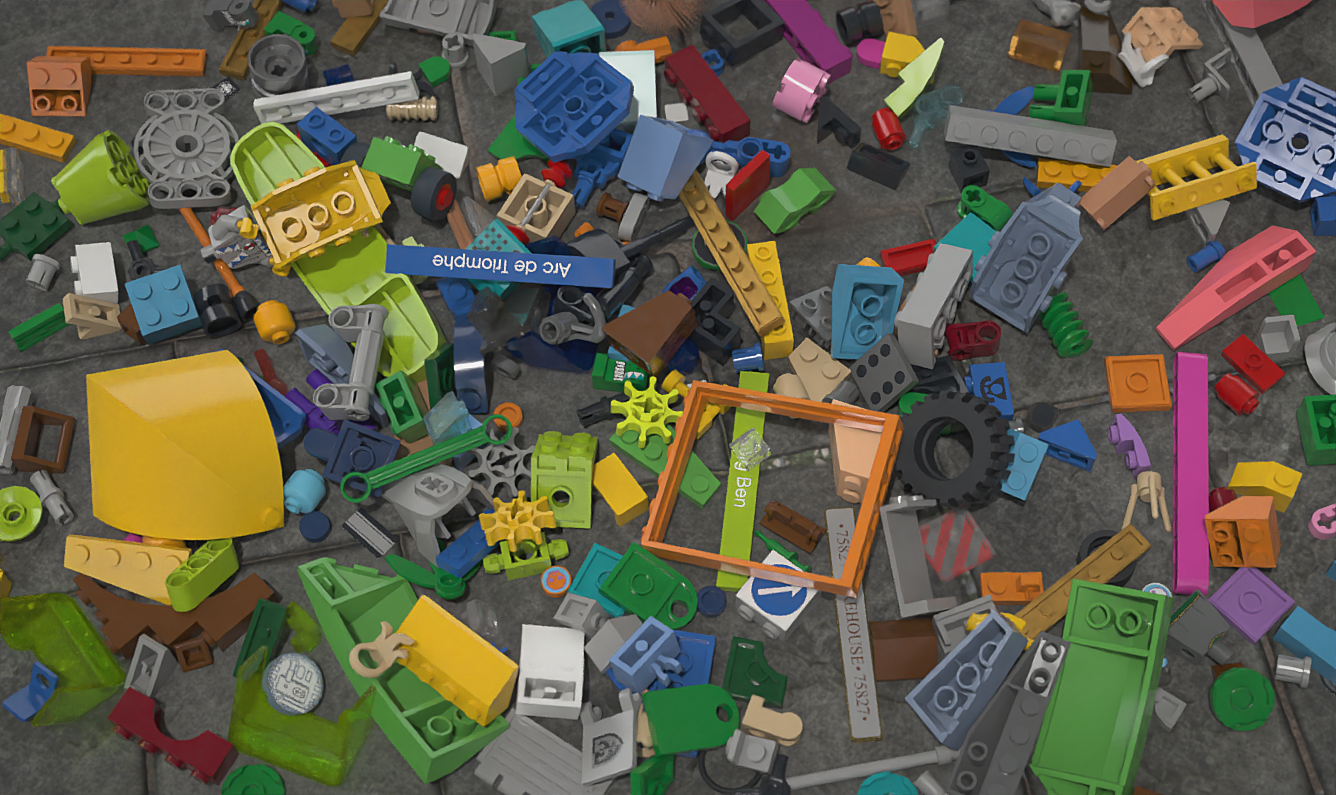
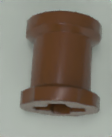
[596,192,630,225]

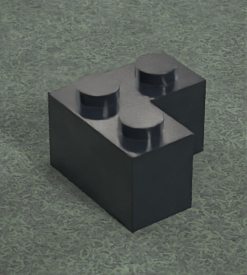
[685,278,741,365]

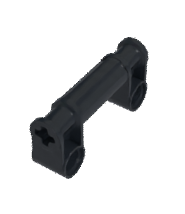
[553,239,653,333]

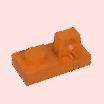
[979,572,1044,606]

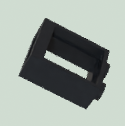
[699,0,785,67]

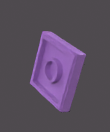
[1208,567,1295,646]

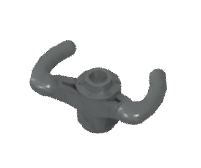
[530,293,606,356]

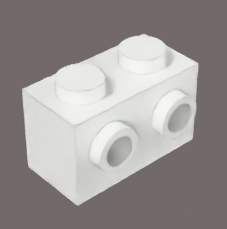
[70,242,118,304]

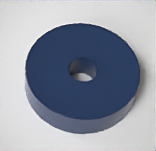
[590,0,631,39]

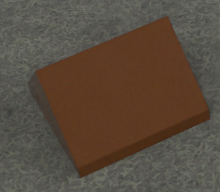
[868,618,937,682]

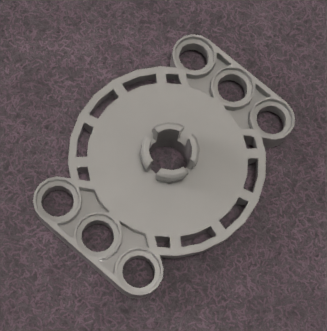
[133,88,239,209]

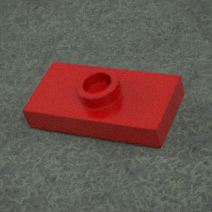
[1221,334,1286,395]

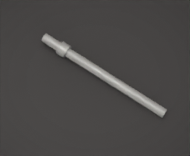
[785,745,963,790]

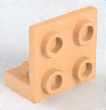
[1122,7,1203,69]

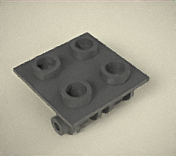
[788,286,832,350]

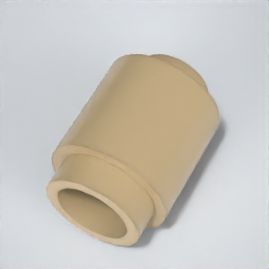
[773,373,811,419]

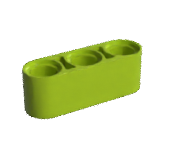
[165,538,239,612]

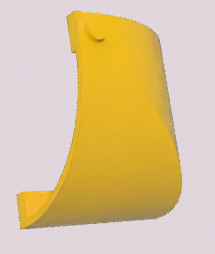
[86,350,284,540]

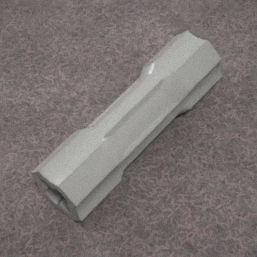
[0,385,34,475]

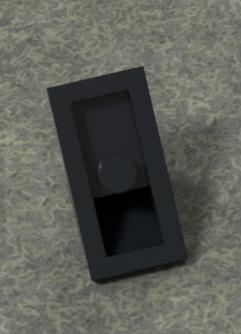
[817,94,861,150]

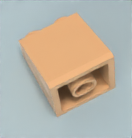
[828,399,882,503]

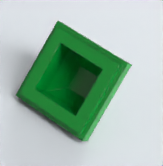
[122,224,159,254]

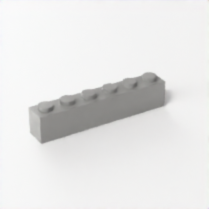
[944,105,1117,167]

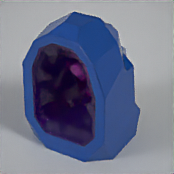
[662,265,707,300]

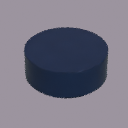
[299,511,331,543]
[697,586,726,618]

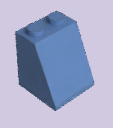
[618,114,713,202]

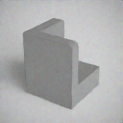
[1257,315,1300,359]

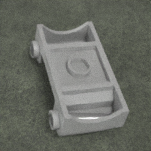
[379,0,499,47]

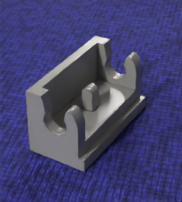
[932,594,997,656]

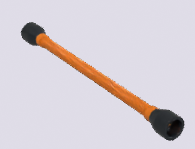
[131,135,260,322]

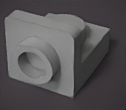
[554,593,609,640]
[726,729,779,775]

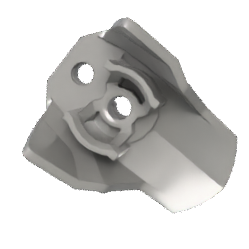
[381,463,494,568]

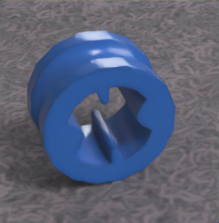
[702,50,725,76]

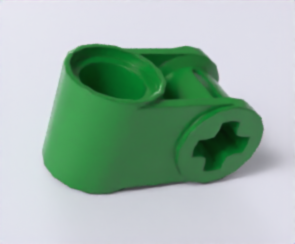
[957,185,1013,232]

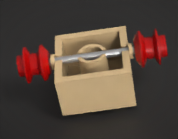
[497,160,575,255]

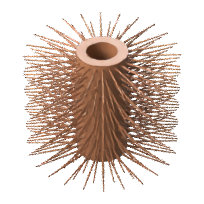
[619,0,705,39]

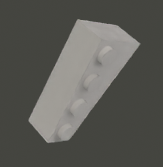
[894,243,973,369]

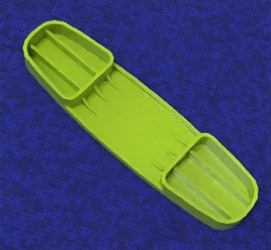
[230,122,447,384]

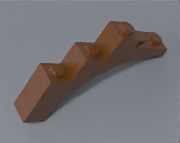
[73,572,280,660]

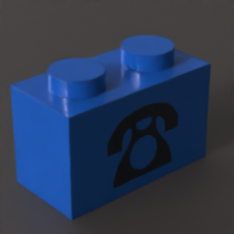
[963,362,1014,421]

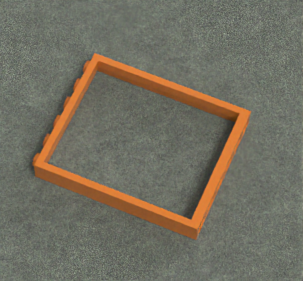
[640,380,904,598]

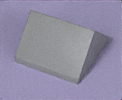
[472,33,530,96]

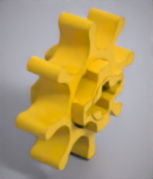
[479,490,556,552]

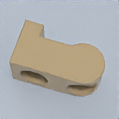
[742,695,803,747]

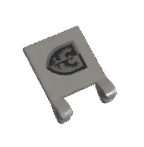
[580,688,642,786]

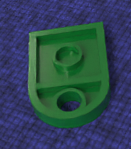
[598,541,697,631]
[642,684,739,757]

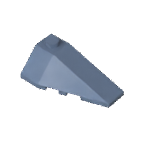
[295,324,389,429]

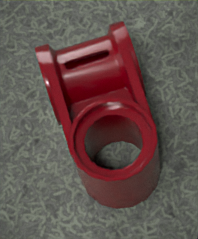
[944,320,1001,361]

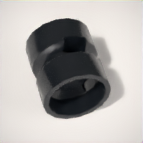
[835,0,883,44]
[194,284,241,338]

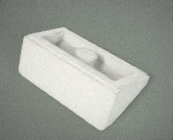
[414,132,471,180]

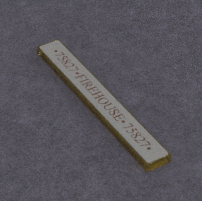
[824,506,883,743]

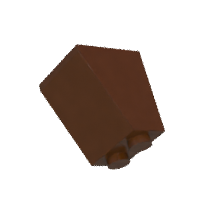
[602,290,698,378]

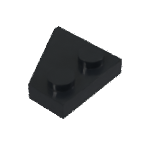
[906,355,969,394]

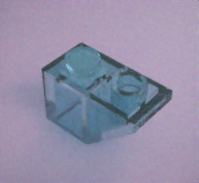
[423,391,472,445]

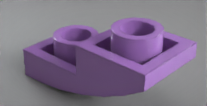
[1108,414,1151,479]

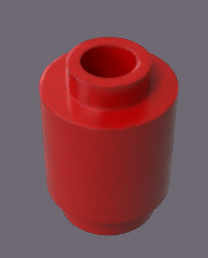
[871,108,906,150]
[1214,373,1260,416]

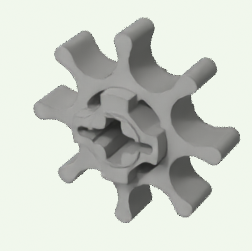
[465,426,535,498]

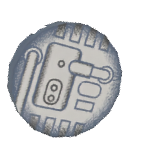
[262,652,324,716]

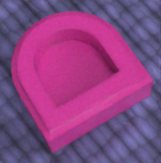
[856,39,886,69]

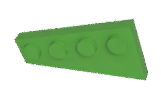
[609,411,721,510]

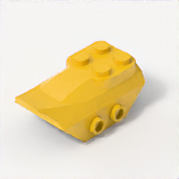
[250,160,391,269]

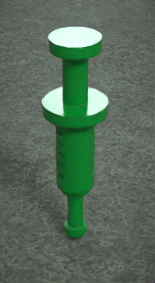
[754,530,812,573]

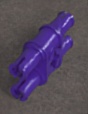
[285,369,378,434]

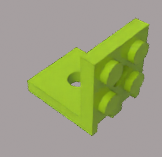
[531,431,598,529]

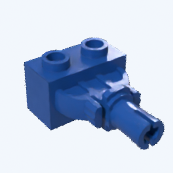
[572,128,633,209]

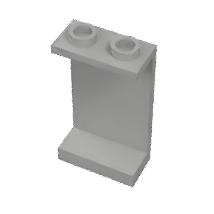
[879,495,957,618]

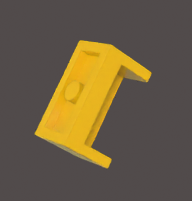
[592,453,649,527]

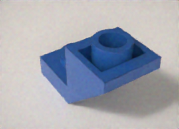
[435,277,491,328]

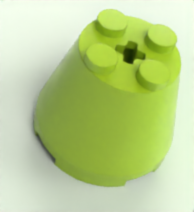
[51,130,150,225]

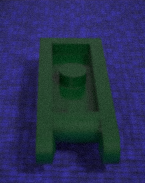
[233,598,291,688]

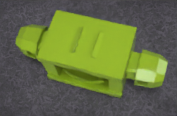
[483,532,569,581]

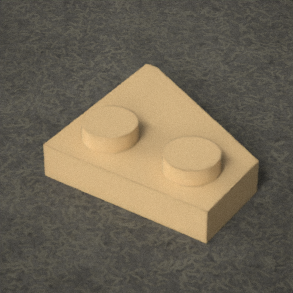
[788,338,851,402]

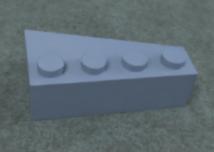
[905,609,1029,751]

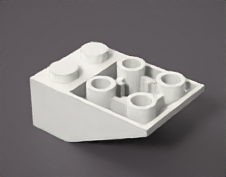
[515,624,584,720]

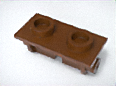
[759,500,826,554]

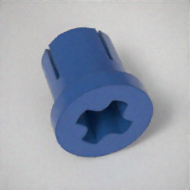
[732,343,765,373]

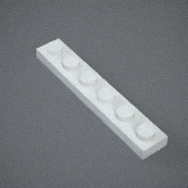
[253,71,419,124]

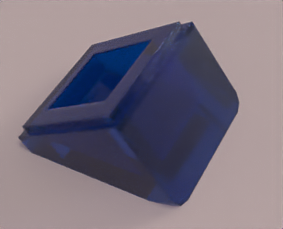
[322,64,354,86]

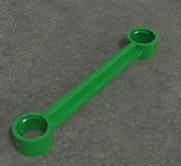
[340,414,512,503]

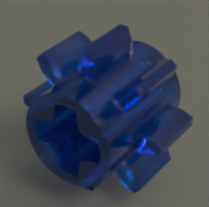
[667,339,699,373]

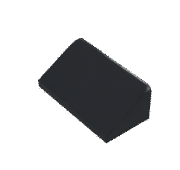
[847,142,911,190]

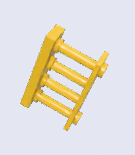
[1136,134,1257,221]

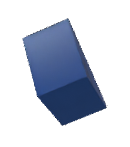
[1038,419,1097,472]

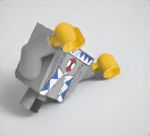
[201,205,291,277]

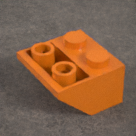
[27,56,92,116]
[1205,496,1281,568]

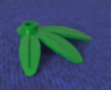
[385,537,486,600]

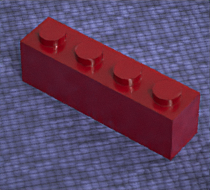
[663,44,750,143]

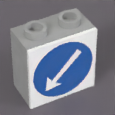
[735,550,822,643]

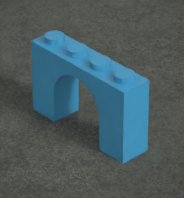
[1273,560,1336,685]

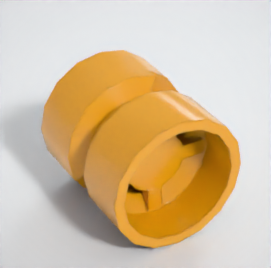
[476,156,522,202]

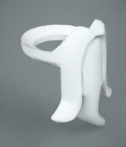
[1118,32,1169,88]
[704,151,739,200]

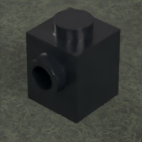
[948,145,990,193]

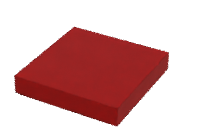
[725,150,770,221]

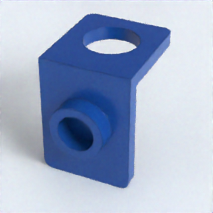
[3,661,59,722]

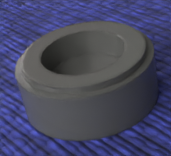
[490,354,520,379]

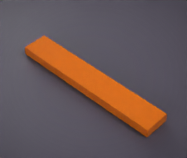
[46,46,208,77]

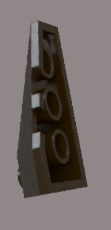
[1078,1,1133,95]

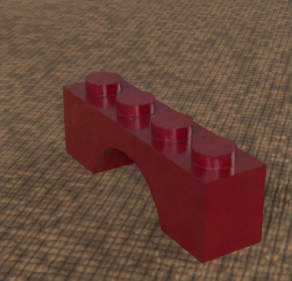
[107,686,239,786]

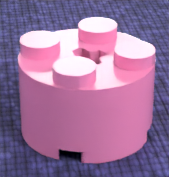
[772,58,831,124]

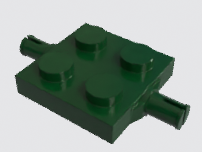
[0,191,73,262]

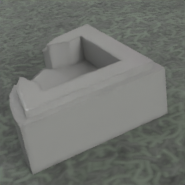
[1153,687,1187,733]

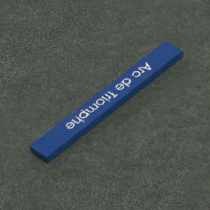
[385,244,616,288]

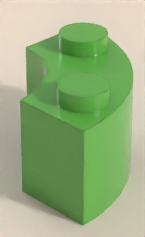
[754,168,836,234]

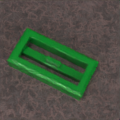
[8,303,71,352]

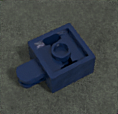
[304,419,401,498]

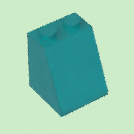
[532,0,606,58]

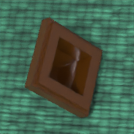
[174,636,213,673]

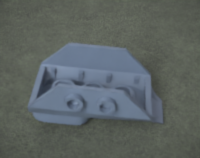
[969,194,1083,333]

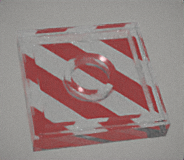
[919,507,996,584]

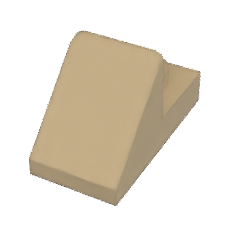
[63,293,122,339]

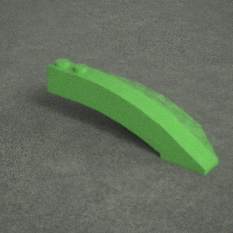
[297,557,509,784]
[1029,579,1174,795]

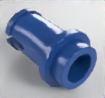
[1187,241,1225,273]

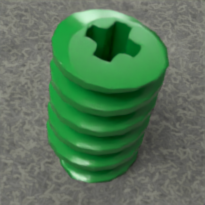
[1038,292,1094,358]

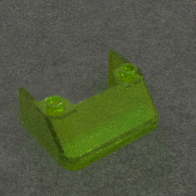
[0,592,125,728]
[228,645,376,787]

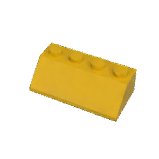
[396,595,519,727]

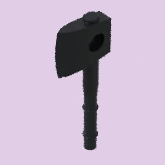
[566,216,694,276]

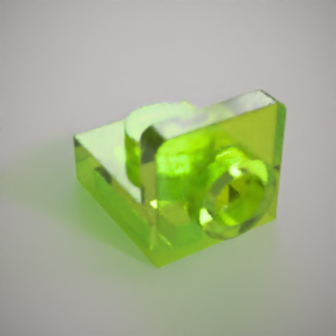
[286,600,322,654]

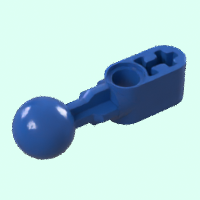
[687,129,791,177]

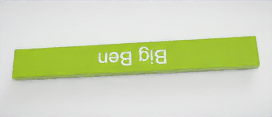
[716,371,769,592]

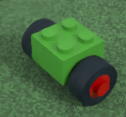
[340,136,457,221]

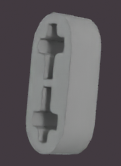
[618,193,650,242]

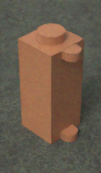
[1080,156,1156,231]

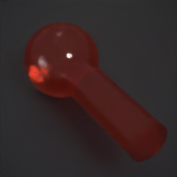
[254,349,287,397]

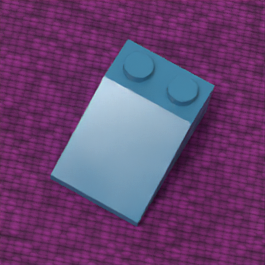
[831,264,904,359]

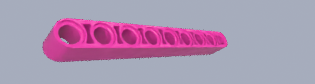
[1172,352,1209,597]

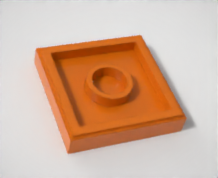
[1103,354,1172,413]

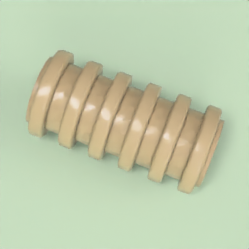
[386,96,438,121]

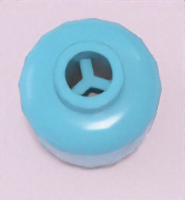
[283,469,326,514]

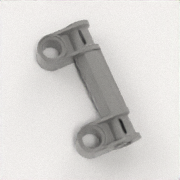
[313,304,389,421]

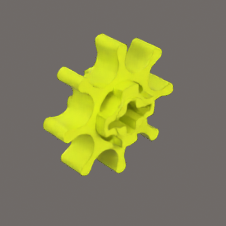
[610,376,683,448]

